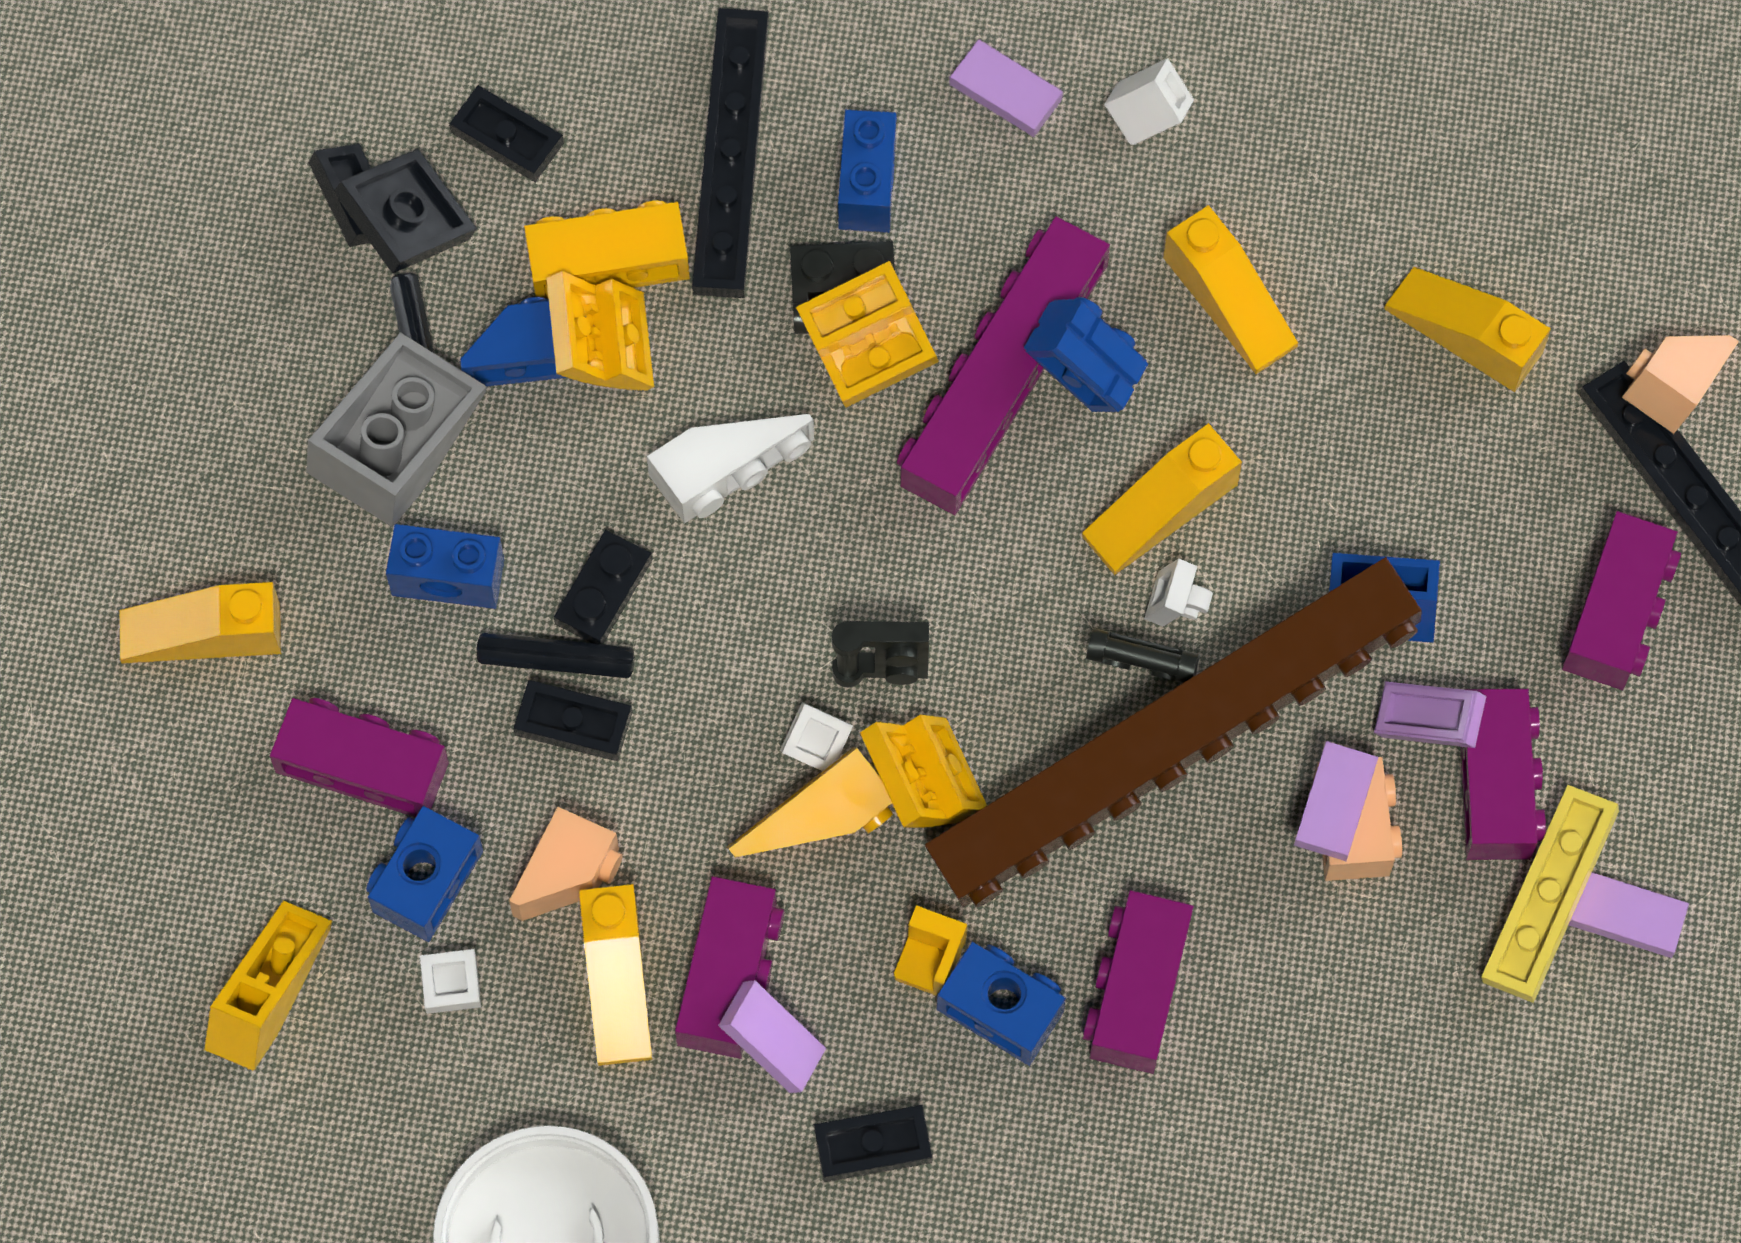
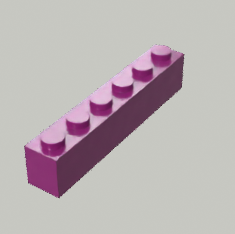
[897,216,1110,516]

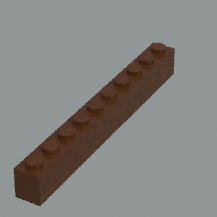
[925,557,1422,908]

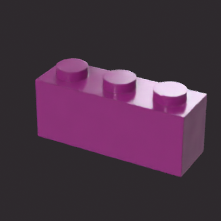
[1562,511,1681,691]
[1460,689,1546,860]
[270,698,449,817]
[675,876,785,1059]
[1083,890,1194,1074]

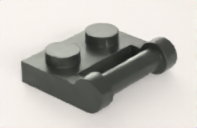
[790,241,895,334]
[831,621,929,688]
[1086,628,1200,683]

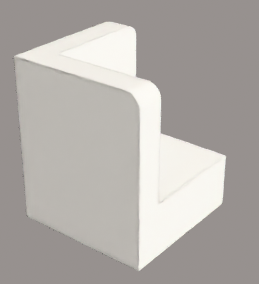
[1104,58,1194,145]

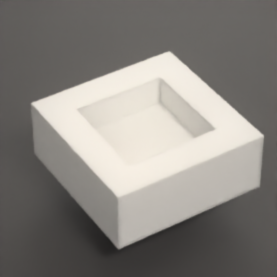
[780,702,853,771]
[420,949,481,1014]

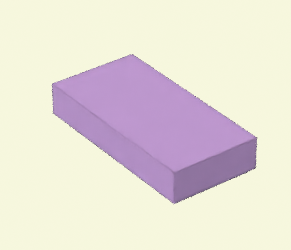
[950,39,1063,137]
[1374,681,1486,748]
[1294,741,1378,861]
[1569,873,1689,958]
[718,981,826,1093]

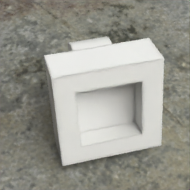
[1144,558,1213,627]

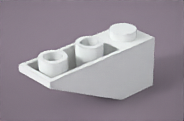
[647,414,814,524]

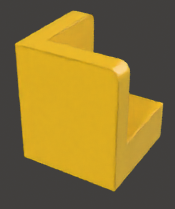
[894,905,967,996]

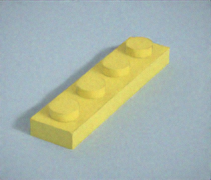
[1481,785,1619,1003]

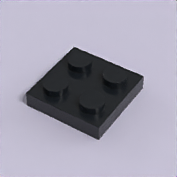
[333,149,477,274]

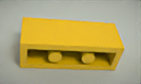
[524,200,690,299]

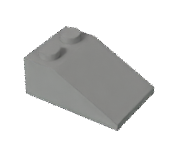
[306,332,487,527]

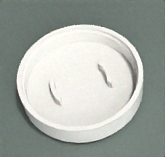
[433,1126,660,1243]

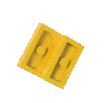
[796,261,939,408]
[547,271,654,391]
[860,714,987,828]

